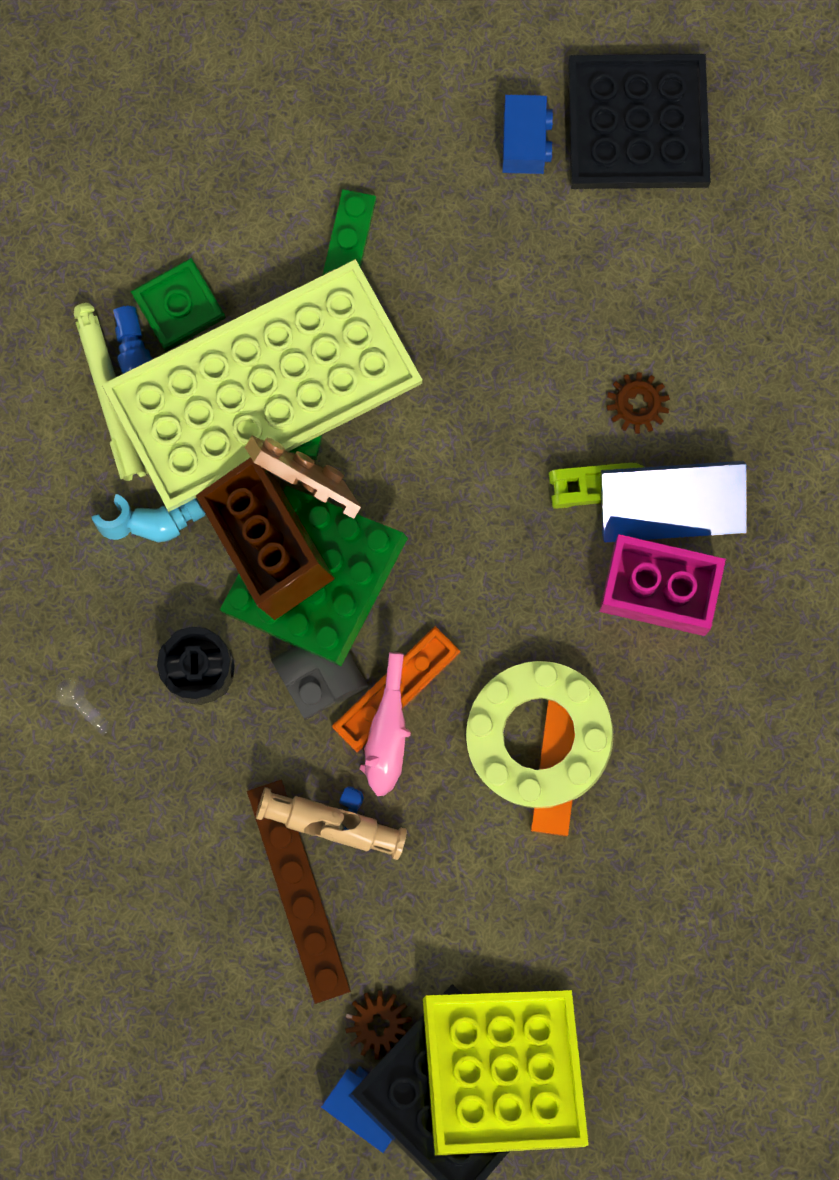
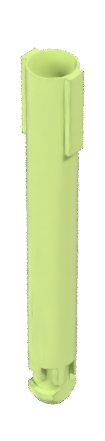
[74,303,148,481]

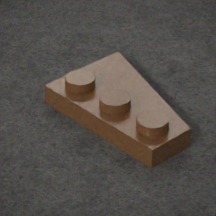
[245,435,361,519]

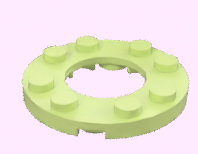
[466,661,613,808]

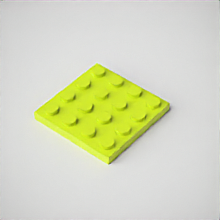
[423,990,589,1155]

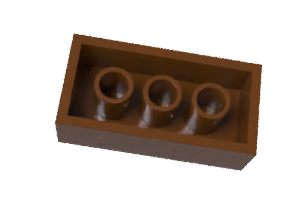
[196,457,335,620]

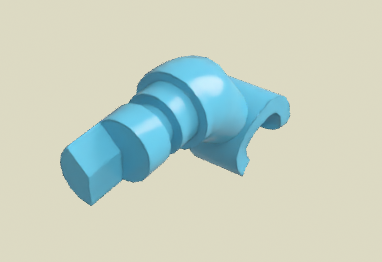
[91,494,206,543]

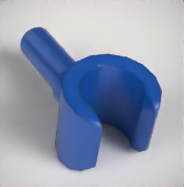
[339,786,364,830]

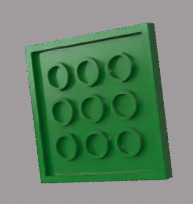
[220,486,408,666]

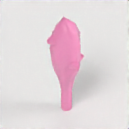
[360,652,411,796]

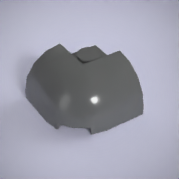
[271,646,369,721]

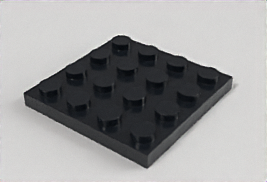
[568,54,711,189]
[348,984,510,1180]

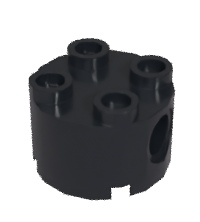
[157,626,235,705]

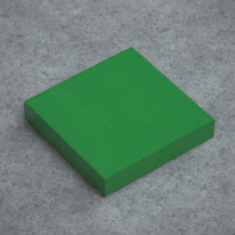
[131,258,226,352]

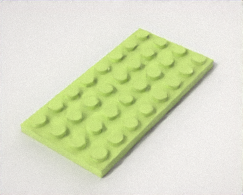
[102,259,422,512]

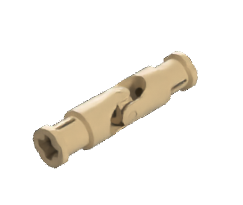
[256,787,407,860]

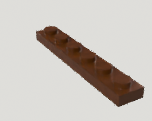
[247,779,351,1004]

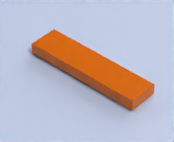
[332,626,461,753]
[531,700,575,837]

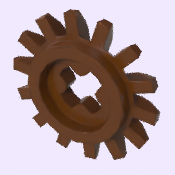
[607,372,670,434]
[345,990,412,1060]

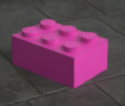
[599,534,726,636]

